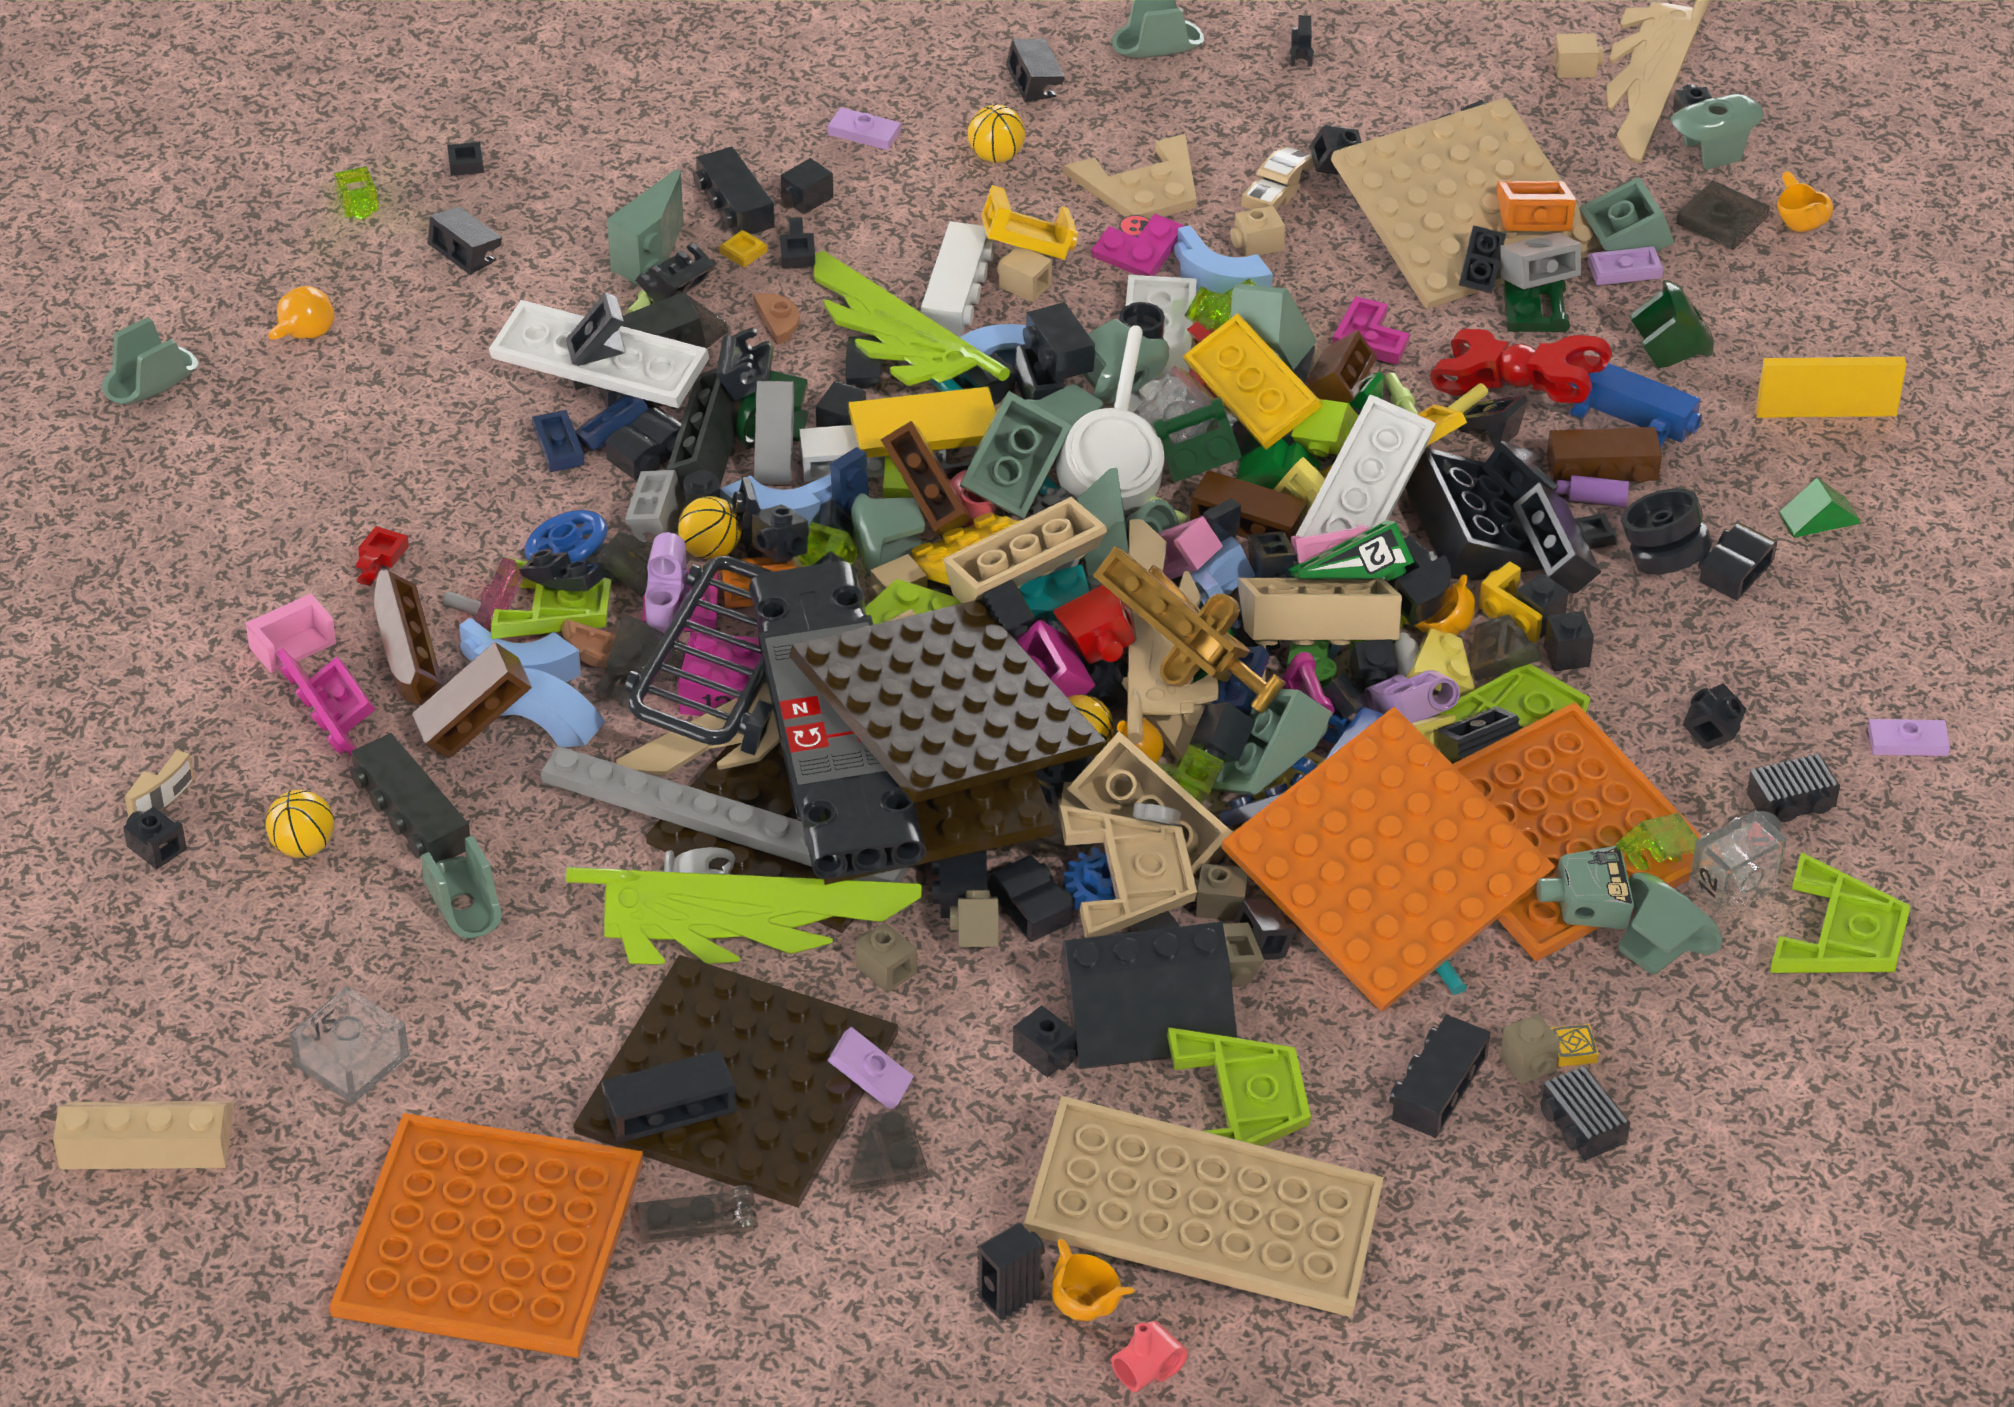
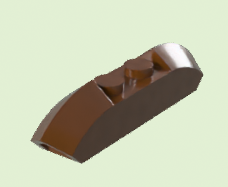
[374,570,444,705]

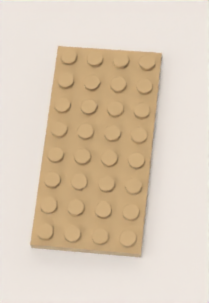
[1024,1096,1384,1317]

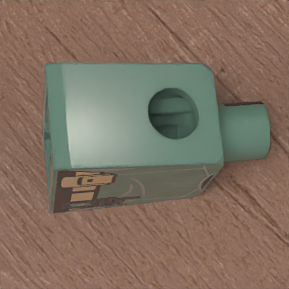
[1536,846,1634,929]

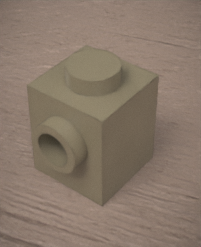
[1193,863,1248,921]
[950,889,999,947]
[855,922,917,993]
[1500,1013,1560,1085]

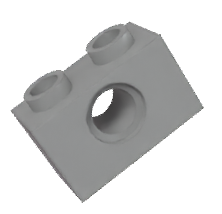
[1501,232,1581,289]

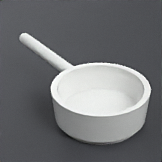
[1056,326,1164,516]

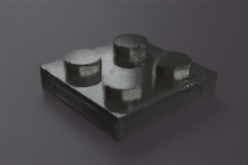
[1676,180,1770,250]

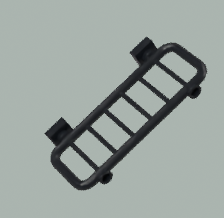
[624,556,773,756]

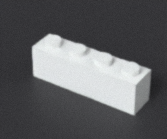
[921,221,995,337]
[799,425,946,482]

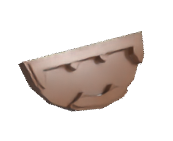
[753,293,800,345]
[561,619,633,668]

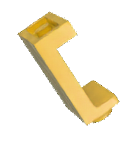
[981,185,1078,260]

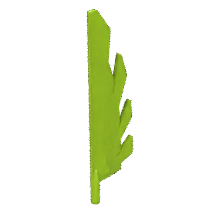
[814,250,1010,386]
[566,867,922,965]

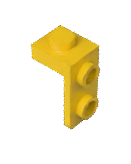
[1479,561,1542,643]

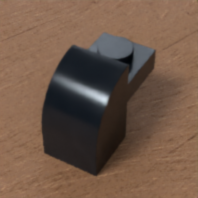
[1394,535,1451,626]

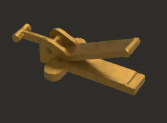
[1093,546,1286,714]

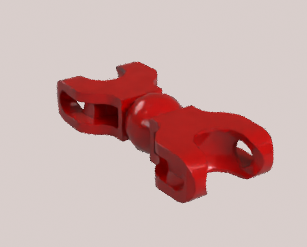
[1430,329,1612,403]

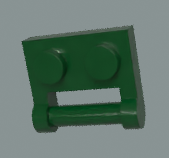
[1503,280,1570,332]
[1152,397,1242,482]

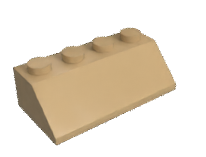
[943,497,1107,603]
[1238,578,1402,645]
[1067,731,1233,879]
[53,1101,234,1169]

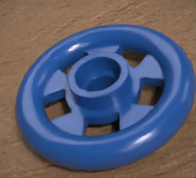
[525,510,608,563]

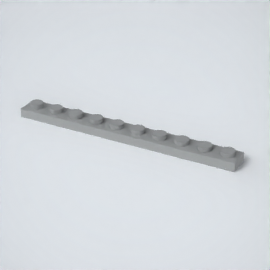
[541,746,909,882]

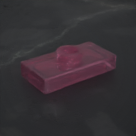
[474,557,523,632]

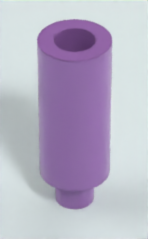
[1556,475,1629,507]

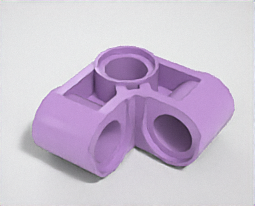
[645,532,689,634]
[1365,670,1460,723]

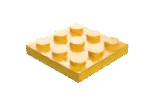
[910,513,1022,585]

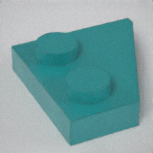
[1019,564,1090,621]

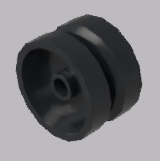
[1621,488,1713,575]

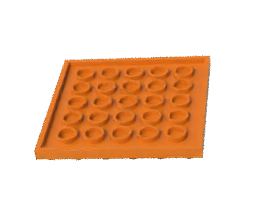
[1453,702,1720,962]
[1221,707,1556,1012]
[329,1113,643,1358]

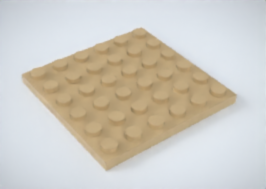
[1331,97,1603,309]

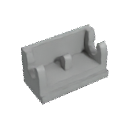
[625,470,684,544]

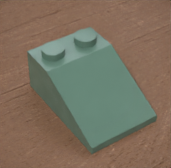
[607,169,684,286]
[959,391,1072,520]
[1209,689,1333,795]

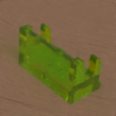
[1615,813,1703,871]

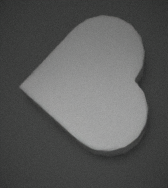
[1132,803,1181,826]

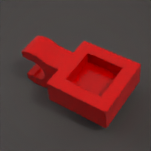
[356,526,409,586]

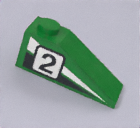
[1289,520,1414,581]

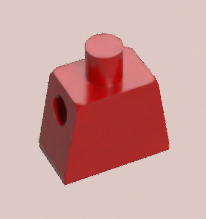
[1053,585,1137,664]

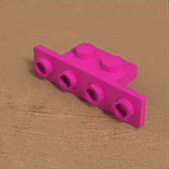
[276,648,376,756]

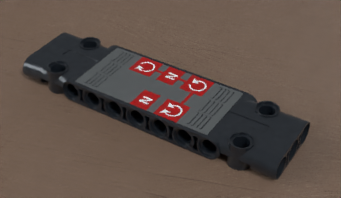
[749,561,926,879]

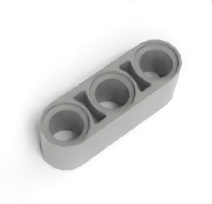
[754,381,794,485]

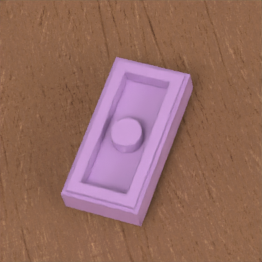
[828,107,901,150]
[1587,246,1664,285]
[1868,719,1950,756]
[827,1027,914,1109]

